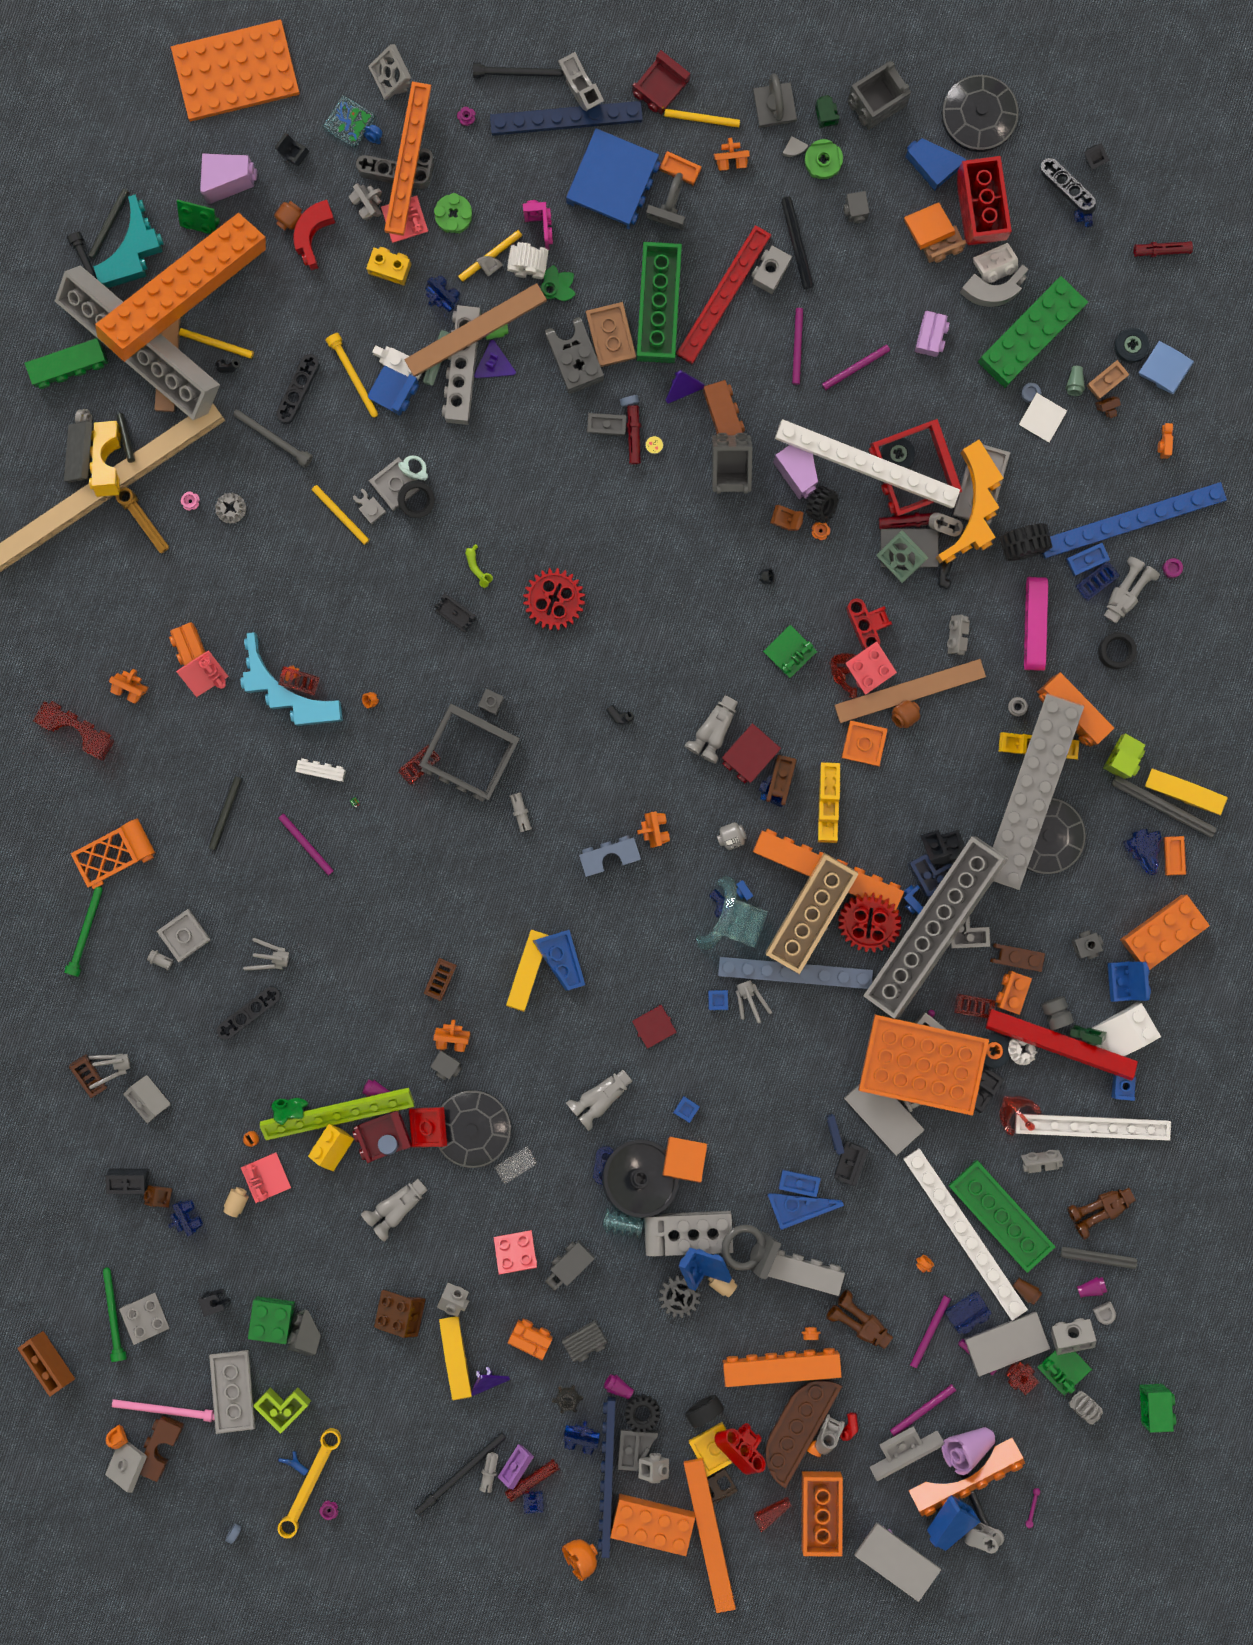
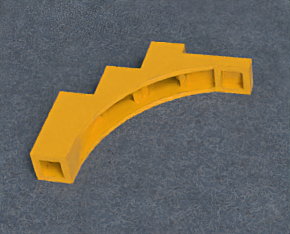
[936,440,1004,564]

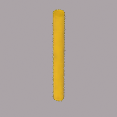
[664,109,740,128]
[458,230,522,282]
[179,328,254,359]
[312,485,369,545]

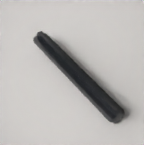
[781,196,813,289]

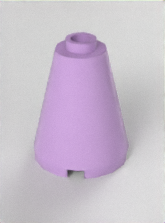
[942,1427,995,1475]

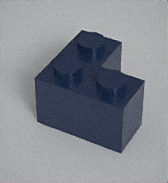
[907,854,953,897]

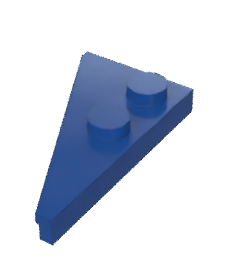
[767,1193,844,1230]

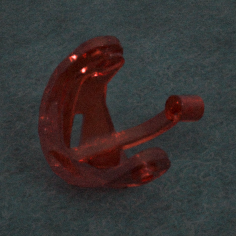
[829,653,857,698]
[999,1096,1042,1136]

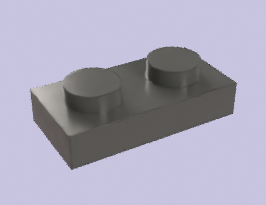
[587,413,626,436]

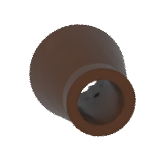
[1012,1278,1042,1305]

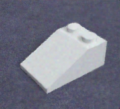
[1093,1002,1161,1056]

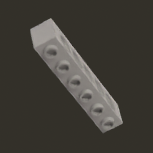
[442,305,481,425]

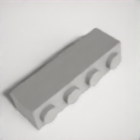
[768,1249,845,1296]

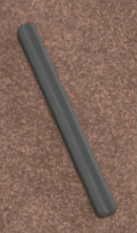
[1112,776,1216,837]

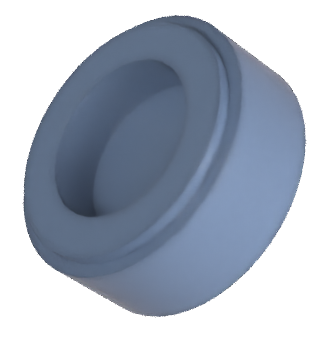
[1021,383,1041,403]
[620,395,640,407]
[378,1135,398,1155]
[225,1523,241,1544]

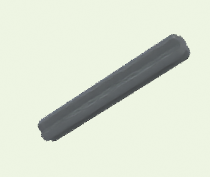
[1060,1247,1137,1269]

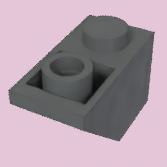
[287,1310,321,1356]

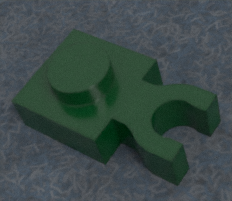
[1070,1025,1107,1046]

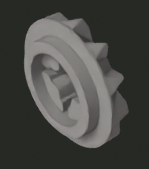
[215,493,246,523]

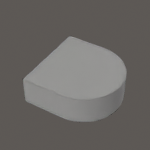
[1092,1301,1116,1325]

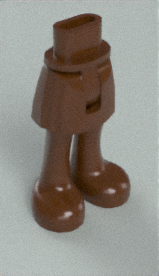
[1067,1188,1136,1240]
[826,1289,893,1349]

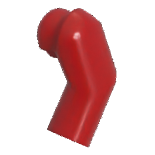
[840,1413,858,1441]

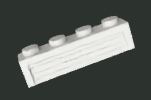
[295,758,346,782]

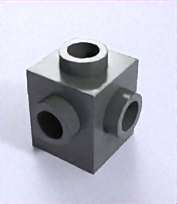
[1071,930,1104,959]

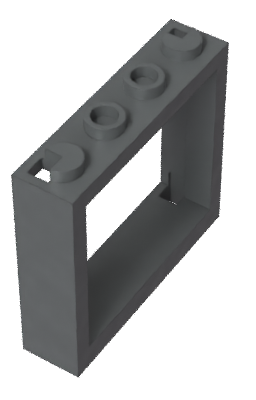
[419,704,520,802]

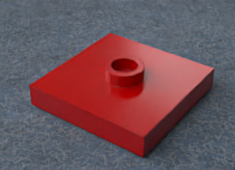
[409,1107,447,1147]

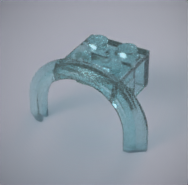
[696,876,768,950]

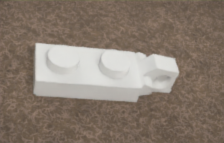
[372,345,422,380]

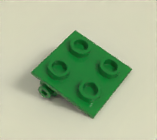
[177,200,220,234]
[763,625,817,678]
[1037,1350,1092,1396]

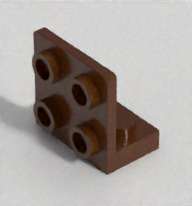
[374,1290,425,1338]

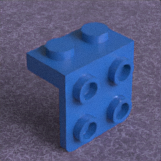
[368,366,419,416]
[1108,961,1151,1002]
[679,1248,732,1291]

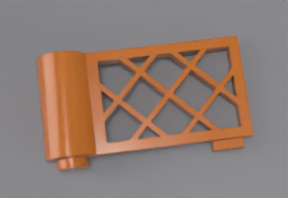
[71,819,155,889]

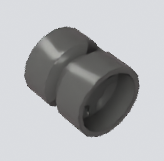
[1041,996,1074,1030]

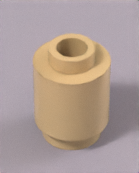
[223,1187,249,1218]
[708,1277,737,1298]

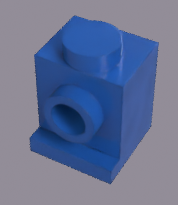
[1111,1074,1136,1101]

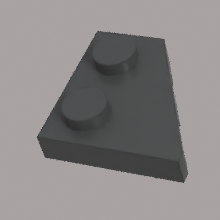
[618,1429,658,1471]

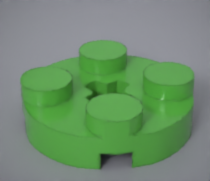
[804,139,843,179]
[434,193,472,234]

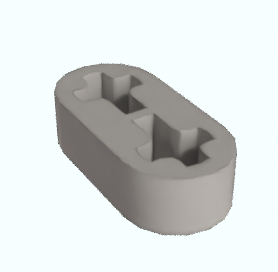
[928,512,963,537]

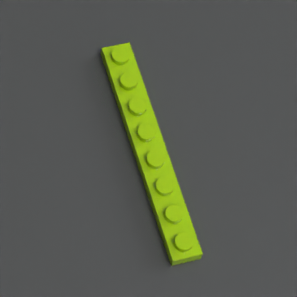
[260,1088,414,1140]

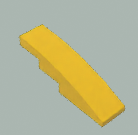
[998,732,1079,760]
[818,762,840,843]
[1145,769,1228,816]
[506,930,549,1012]
[439,1316,472,1400]

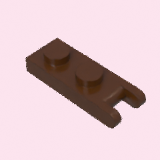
[766,755,797,806]
[990,943,1045,972]

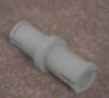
[509,792,532,832]

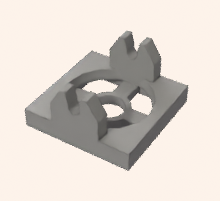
[368,44,411,100]

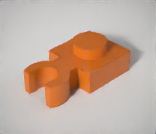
[1158,423,1173,459]

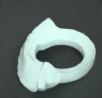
[398,456,428,481]

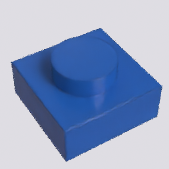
[735,880,753,900]
[708,990,728,1010]
[673,1096,700,1123]

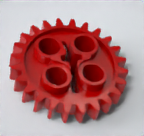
[523,568,585,631]
[838,892,901,952]

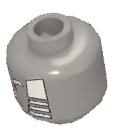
[717,822,747,850]

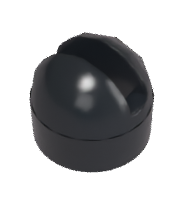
[759,568,774,584]

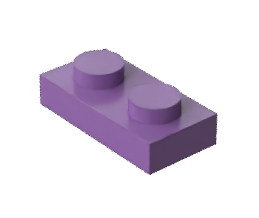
[498,1444,534,1489]

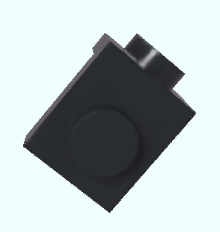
[275,133,310,167]

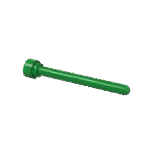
[64,886,103,977]
[103,1267,127,1362]

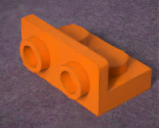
[995,971,1032,1015]

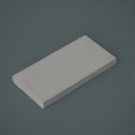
[952,442,1010,526]
[844,1085,924,1156]
[964,1312,1050,1377]
[209,1350,256,1434]
[854,1522,941,1602]

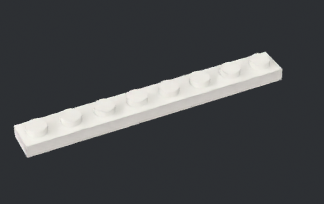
[1015,1113,1171,1140]

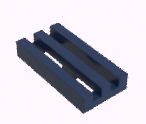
[826,1114,845,1155]

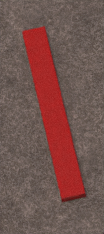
[676,225,771,364]
[985,1009,1138,1081]

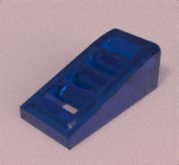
[1075,561,1120,601]

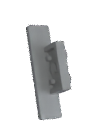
[870,1426,944,1481]

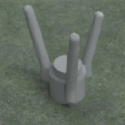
[243,938,289,970]
[735,980,772,1023]
[89,1053,130,1089]

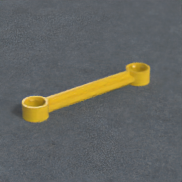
[278,1428,341,1538]

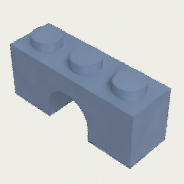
[579,835,641,877]

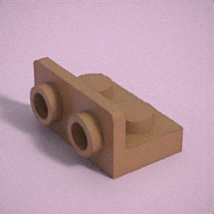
[923,226,966,263]

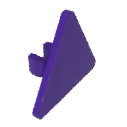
[474,340,516,379]
[666,370,705,403]
[471,1367,510,1396]

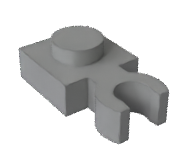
[353,489,386,525]

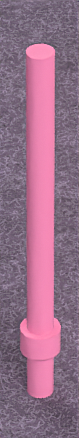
[112,1399,215,1422]

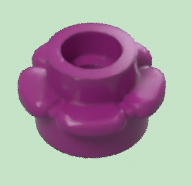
[457,107,476,126]
[319,1501,338,1520]

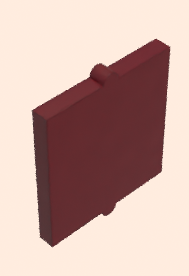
[632,1005,677,1049]

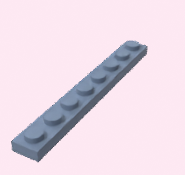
[718,957,873,989]

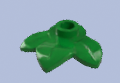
[540,265,575,301]
[271,1098,308,1125]

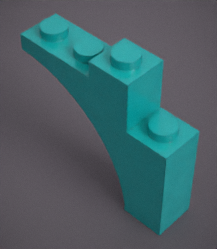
[93,194,164,288]

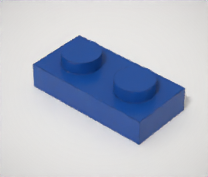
[1066,543,1110,576]
[778,1169,821,1197]

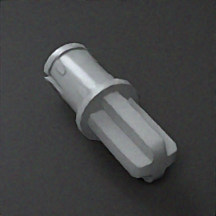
[480,1452,498,1493]

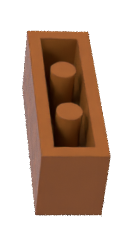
[703,380,745,435]
[17,1331,75,1397]

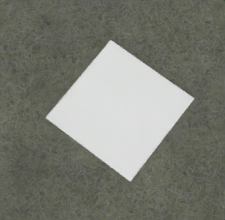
[1019,393,1067,442]

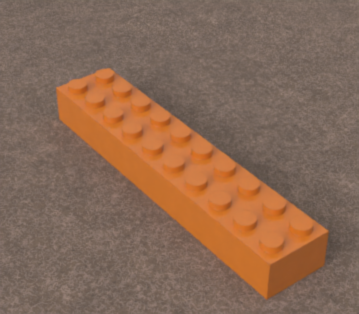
[95,212,266,362]

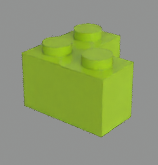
[1103,733,1145,779]
[253,1387,311,1434]

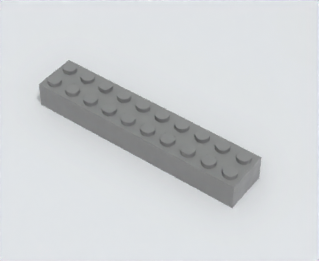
[55,266,220,420]
[993,693,1084,890]
[864,837,1008,1019]

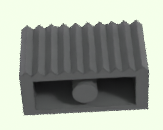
[562,1320,607,1362]

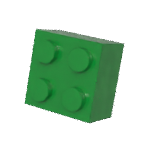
[248,1296,295,1344]
[1139,1384,1176,1433]

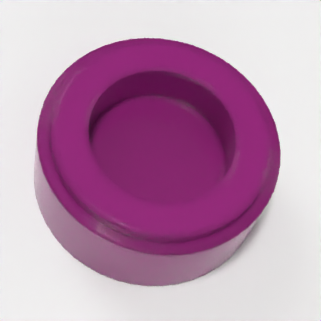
[1163,558,1183,578]

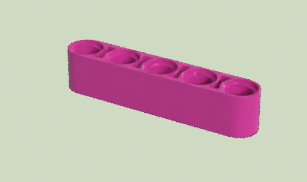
[1024,577,1048,671]

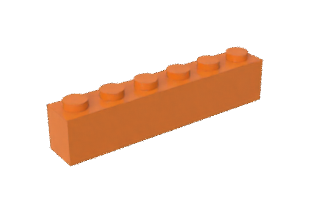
[723,1348,842,1387]

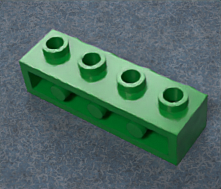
[25,338,108,389]

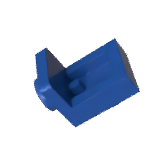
[902,885,923,915]

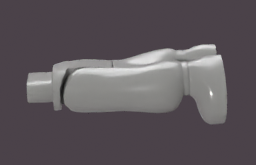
[684,695,738,764]
[566,1070,633,1131]
[361,1179,428,1242]

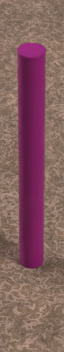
[792,308,803,385]
[822,344,890,390]
[278,813,334,876]
[910,1295,951,1368]
[890,1384,956,1436]

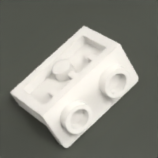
[973,243,1018,284]

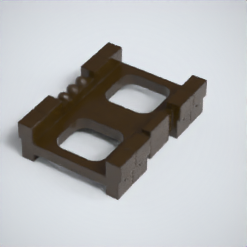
[708,1467,738,1506]

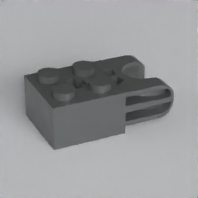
[545,317,604,394]

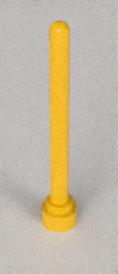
[325,333,378,417]

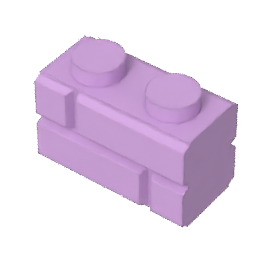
[915,311,950,357]

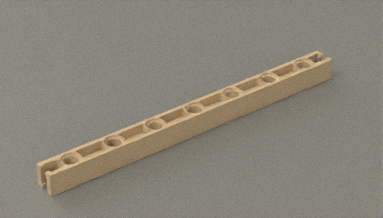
[0,403,225,572]

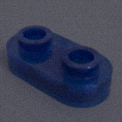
[593,1146,613,1185]

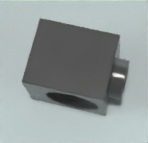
[478,689,505,716]

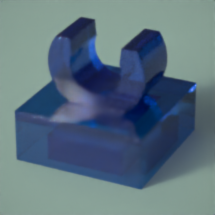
[1074,202,1093,227]
[523,1491,544,1514]

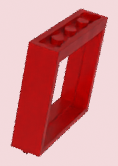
[869,419,962,516]

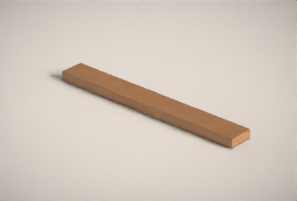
[404,283,547,377]
[834,659,986,723]

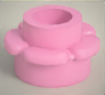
[181,492,200,511]

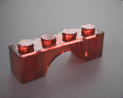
[33,701,115,761]

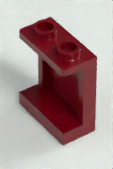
[632,50,690,115]
[721,723,781,784]
[353,1110,412,1164]

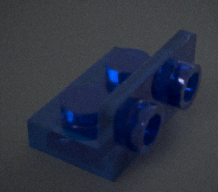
[945,1291,992,1334]

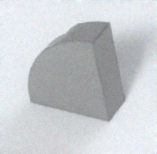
[782,137,808,157]
[476,256,503,276]

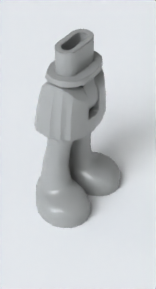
[1104,556,1160,624]

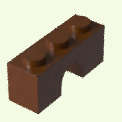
[140,1415,184,1482]

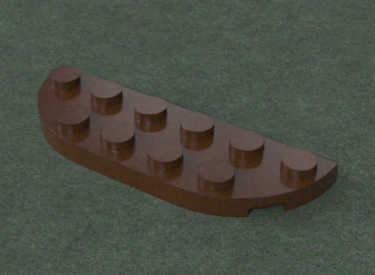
[765,1380,842,1489]

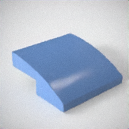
[1139,341,1194,394]

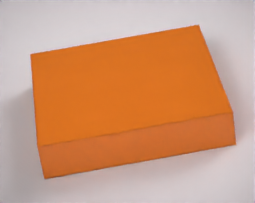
[904,202,955,250]
[842,721,888,767]
[662,1137,707,1183]

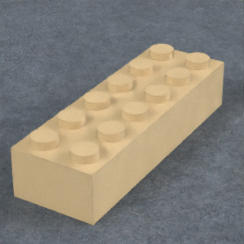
[766,853,859,974]

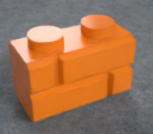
[169,622,205,666]
[507,1319,553,1360]

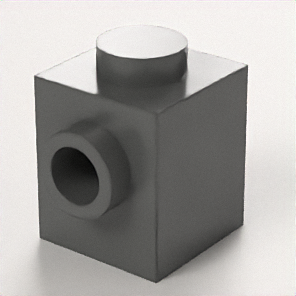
[843,191,870,223]
[430,1050,462,1080]

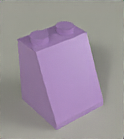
[200,154,257,204]
[773,445,818,499]

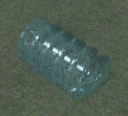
[602,1208,644,1239]

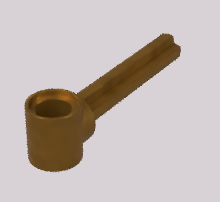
[115,487,169,553]

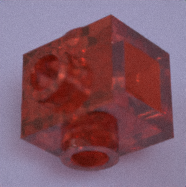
[1006,1361,1039,1396]

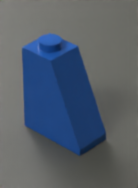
[905,138,966,190]
[927,1495,980,1551]

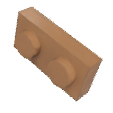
[1087,360,1129,400]

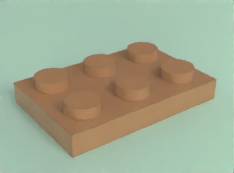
[586,302,636,367]

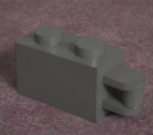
[545,1240,595,1291]

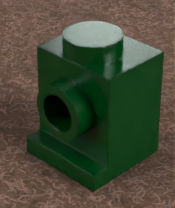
[815,95,840,128]

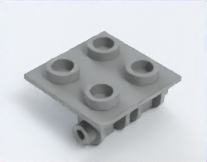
[119,1293,169,1345]

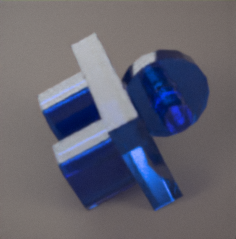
[425,275,460,312]
[168,1200,203,1237]
[563,1421,600,1455]

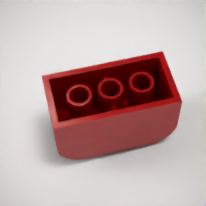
[957,156,1012,246]

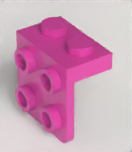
[523,200,553,250]

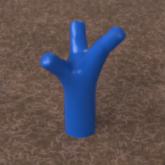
[278,1451,308,1476]

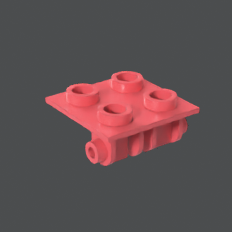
[381,196,428,243]
[845,641,897,695]
[176,650,229,697]
[241,1152,291,1203]
[494,1230,537,1275]

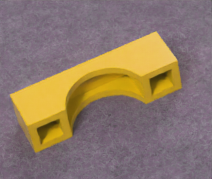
[89,421,121,497]

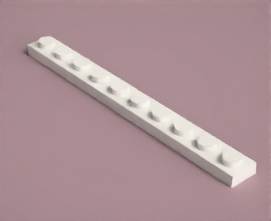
[775,419,960,509]
[903,1148,1028,1320]

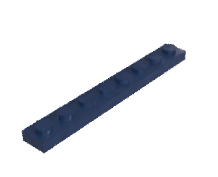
[490,101,643,136]
[598,1396,615,1558]

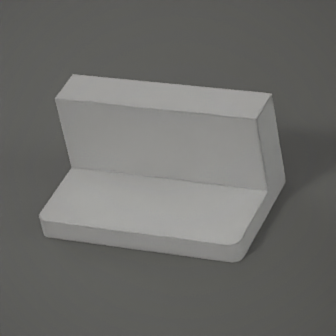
[123,1075,170,1124]

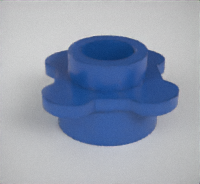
[364,125,383,144]

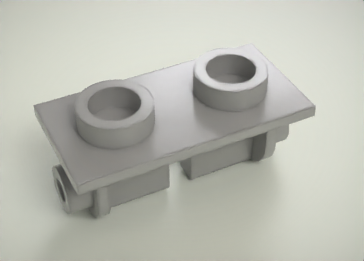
[947,615,970,655]
[1021,1150,1063,1174]

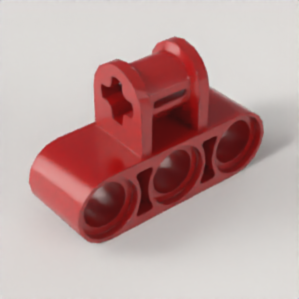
[846,598,892,650]
[715,1423,766,1475]

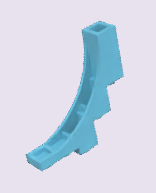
[240,633,343,726]

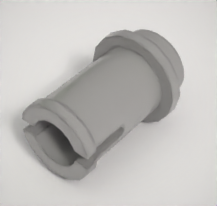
[147,950,174,970]

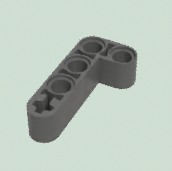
[356,148,434,189]

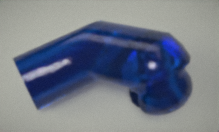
[709,889,728,918]

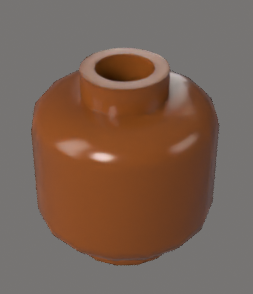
[274,201,302,231]
[892,700,920,729]

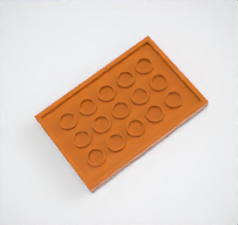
[171,20,300,122]
[858,1014,989,1116]

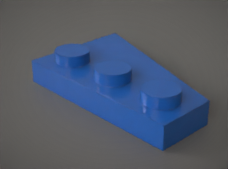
[533,930,585,991]

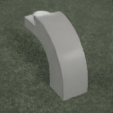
[558,52,604,111]
[960,265,1028,307]

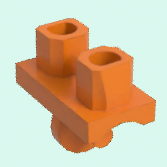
[714,138,750,171]
[109,669,149,703]
[637,811,670,848]
[433,1019,470,1052]

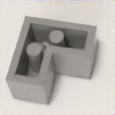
[948,917,990,948]

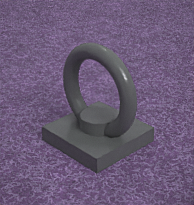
[753,73,797,128]
[646,173,686,230]
[721,1225,781,1280]

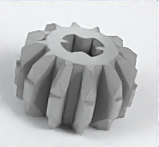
[1069,1391,1103,1425]

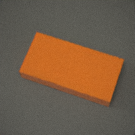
[659,151,701,186]
[1164,836,1186,875]

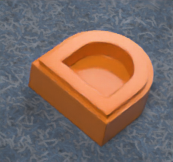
[106,1425,128,1449]

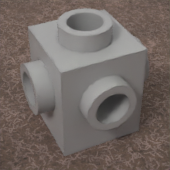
[437,1283,469,1317]
[638,1453,669,1483]

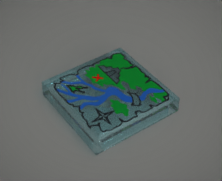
[323,95,376,148]

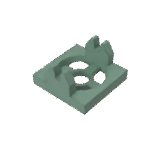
[876,530,928,583]

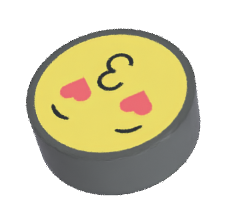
[645,435,664,456]

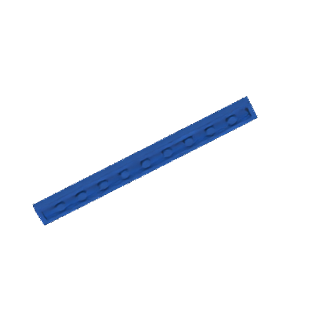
[1043,482,1227,559]

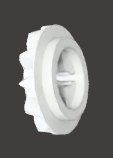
[1008,1038,1037,1065]

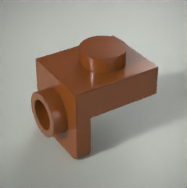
[771,505,804,531]

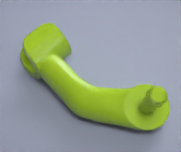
[465,544,493,588]

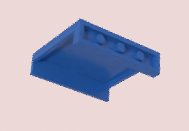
[566,128,661,229]

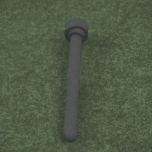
[233,410,313,468]

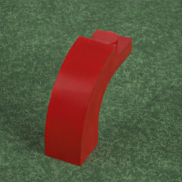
[294,200,335,271]

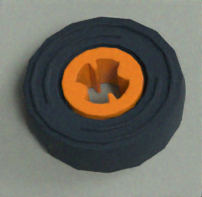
[982,1034,1010,1068]

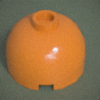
[562,1539,598,1581]

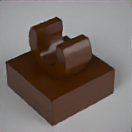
[1095,396,1121,418]

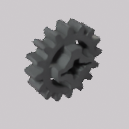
[659,1275,701,1318]

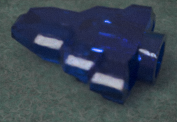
[1123,828,1162,875]

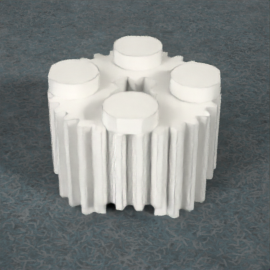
[507,242,548,279]

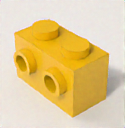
[366,247,411,286]
[308,1124,354,1171]

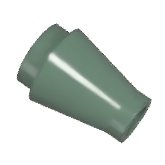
[1066,366,1085,396]

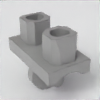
[349,183,383,220]

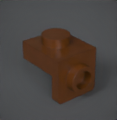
[144,1185,172,1208]

